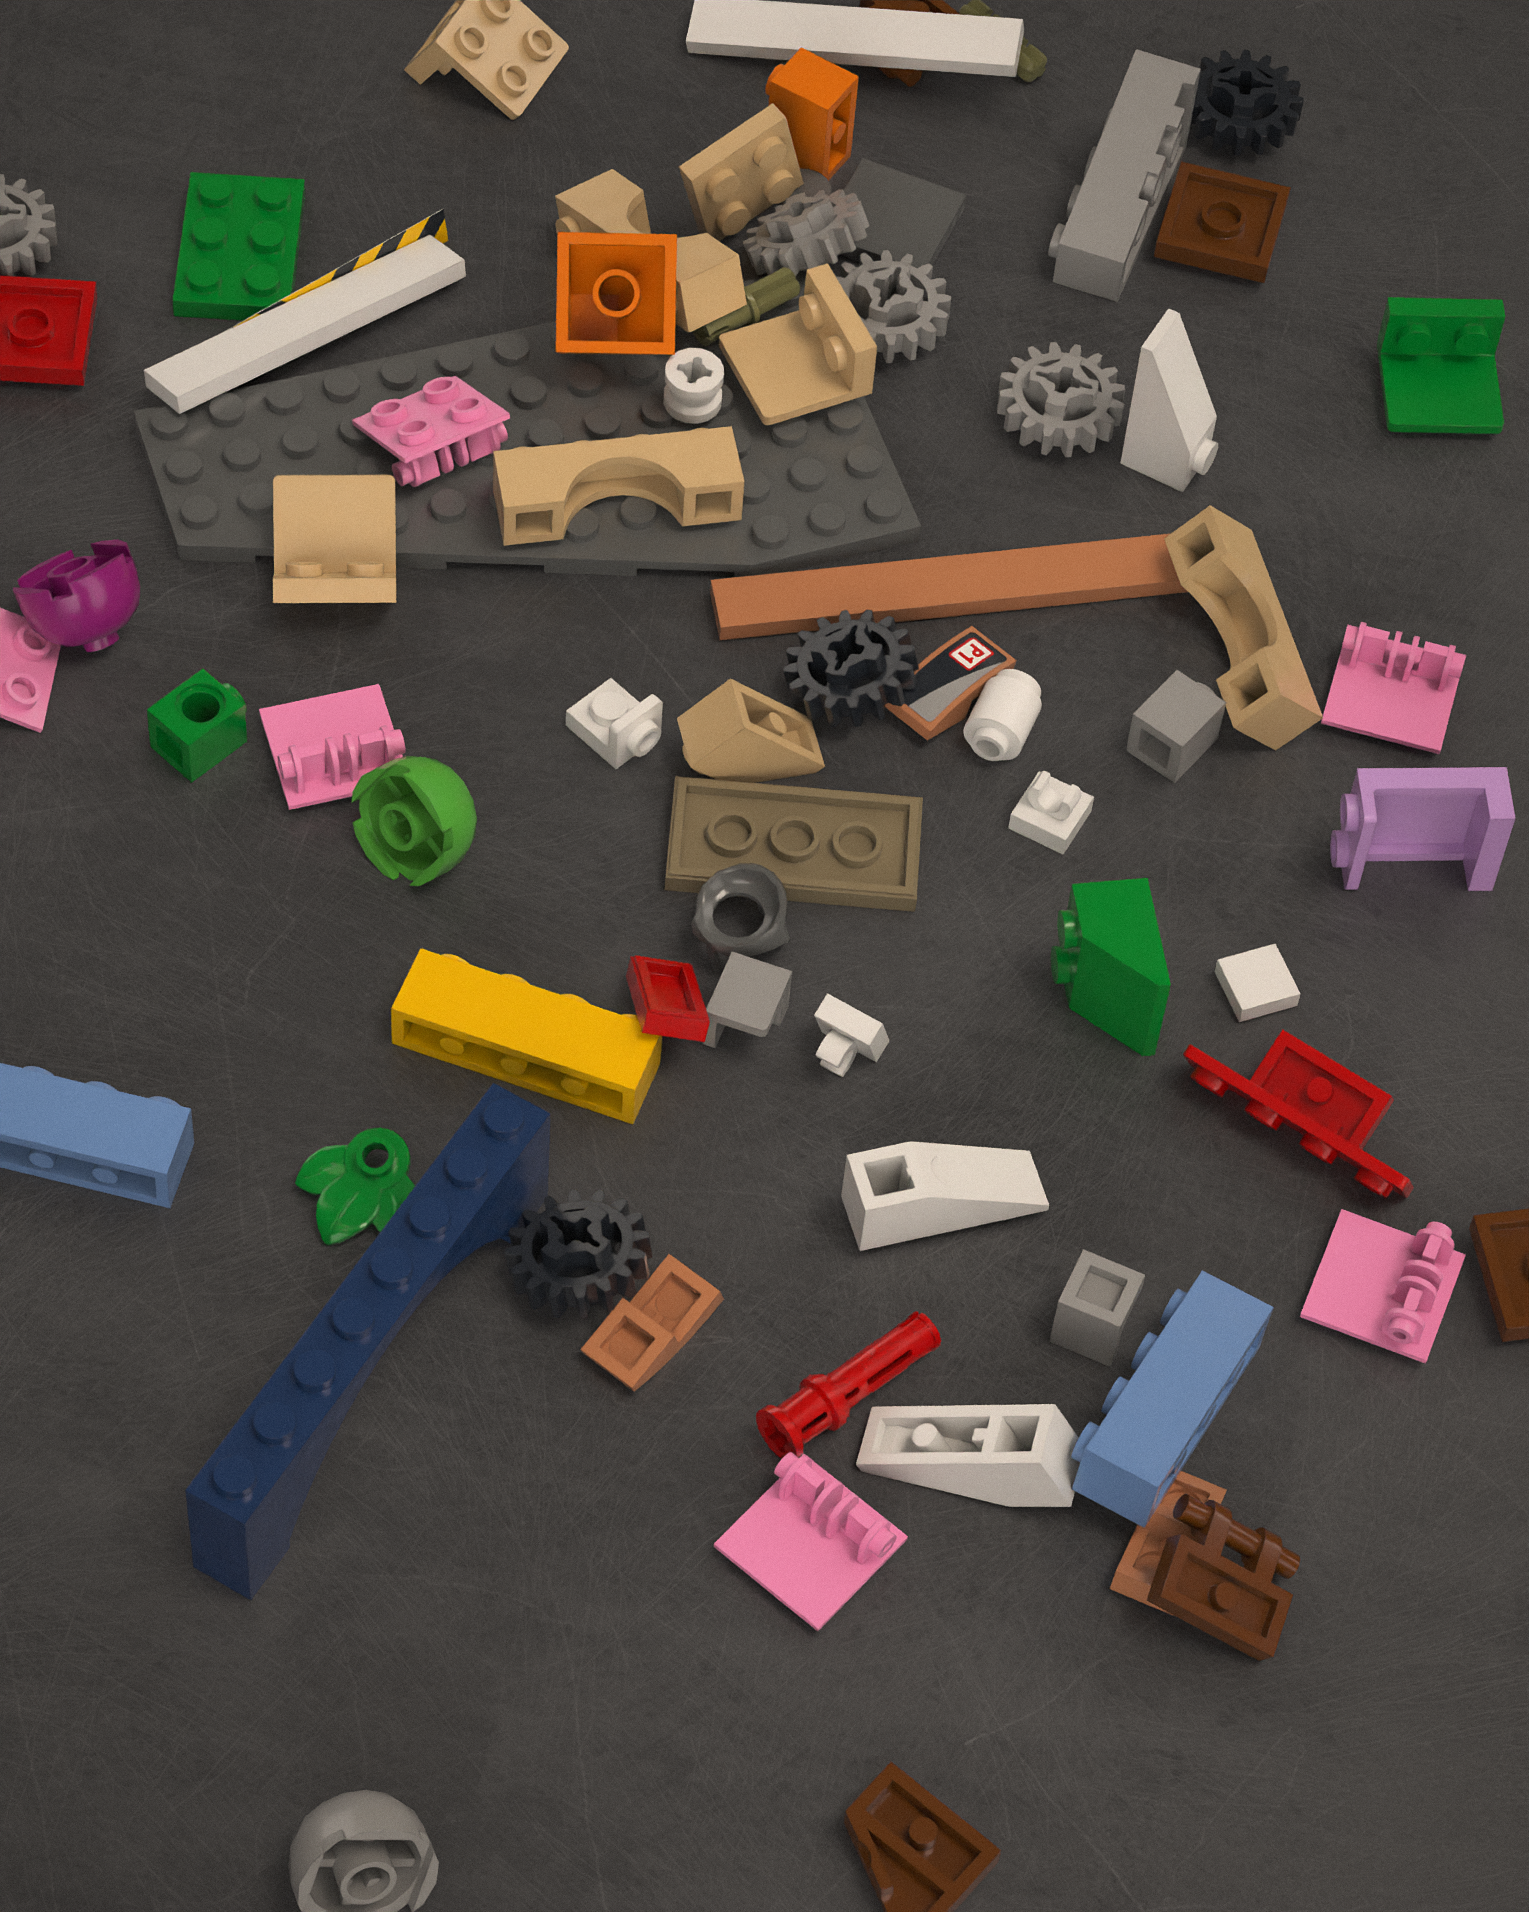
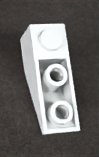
[841,1141,1049,1251]

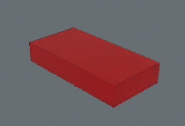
[626,955,710,1042]

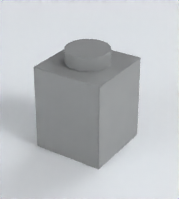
[1126,670,1226,783]

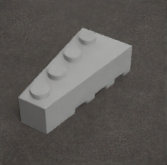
[1048,49,1201,302]

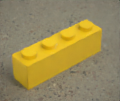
[391,948,662,1124]

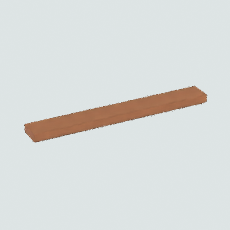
[710,534,1188,640]

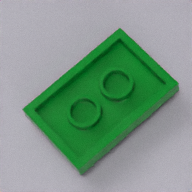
[173,172,305,321]

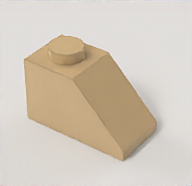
[677,678,825,783]

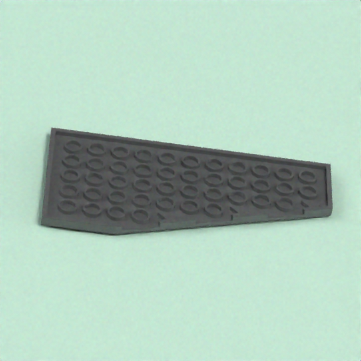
[133,271,921,577]

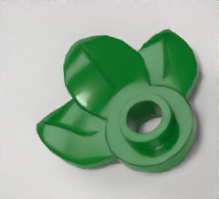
[295,1127,415,1246]

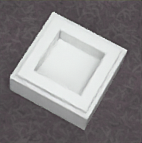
[1215,944,1300,1022]

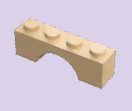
[555,169,747,333]
[493,426,744,546]
[1164,506,1323,751]

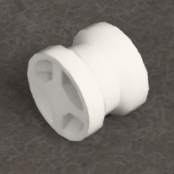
[663,348,724,424]

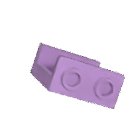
[1330,767,1515,891]

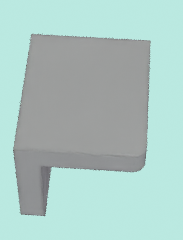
[703,952,792,1048]
[1049,1249,1145,1366]

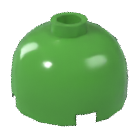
[351,756,477,886]

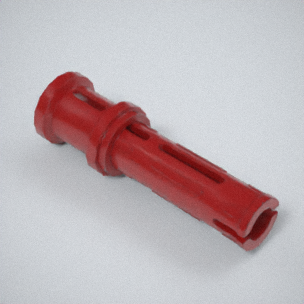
[756,1311,941,1459]

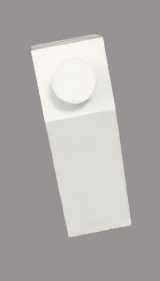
[1120,309,1218,492]
[856,1404,1080,1507]

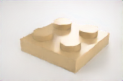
[679,103,804,241]

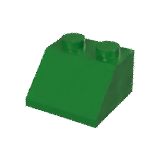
[1051,878,1171,1056]

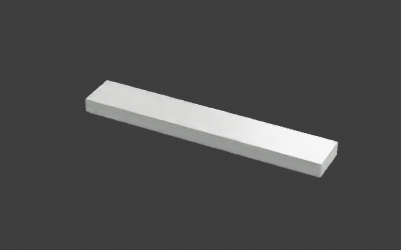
[686,0,1024,77]
[144,235,466,414]

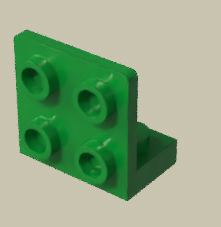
[1377,297,1505,434]

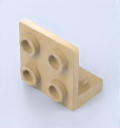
[404,0,569,120]
[719,263,877,425]
[273,474,396,603]

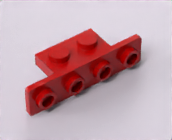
[1183,1029,1414,1199]

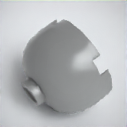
[288,1790,439,1912]

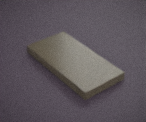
[665,776,923,912]

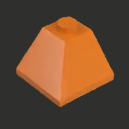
[556,232,677,355]

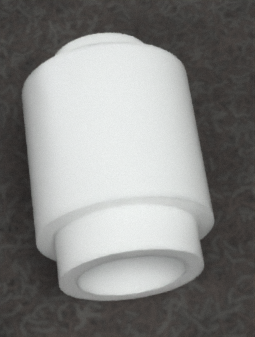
[963,669,1042,761]

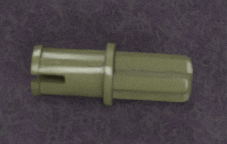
[692,267,800,346]

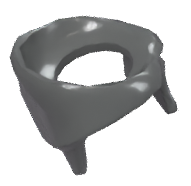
[691,863,791,972]

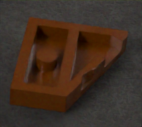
[844,1762,1001,1912]

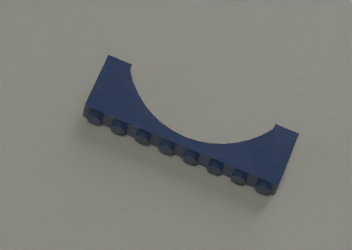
[185,1083,550,1600]

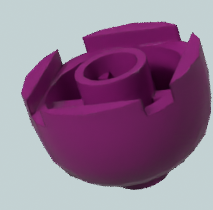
[13,539,140,652]

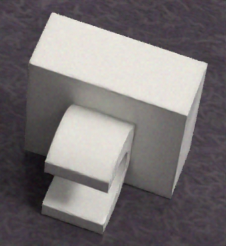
[1009,771,1094,855]
[814,993,889,1077]

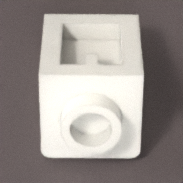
[566,678,663,769]

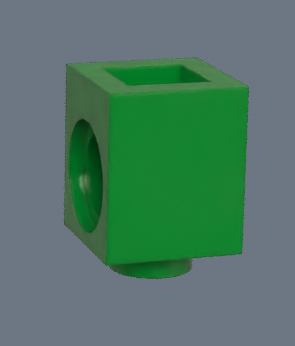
[147,669,247,783]

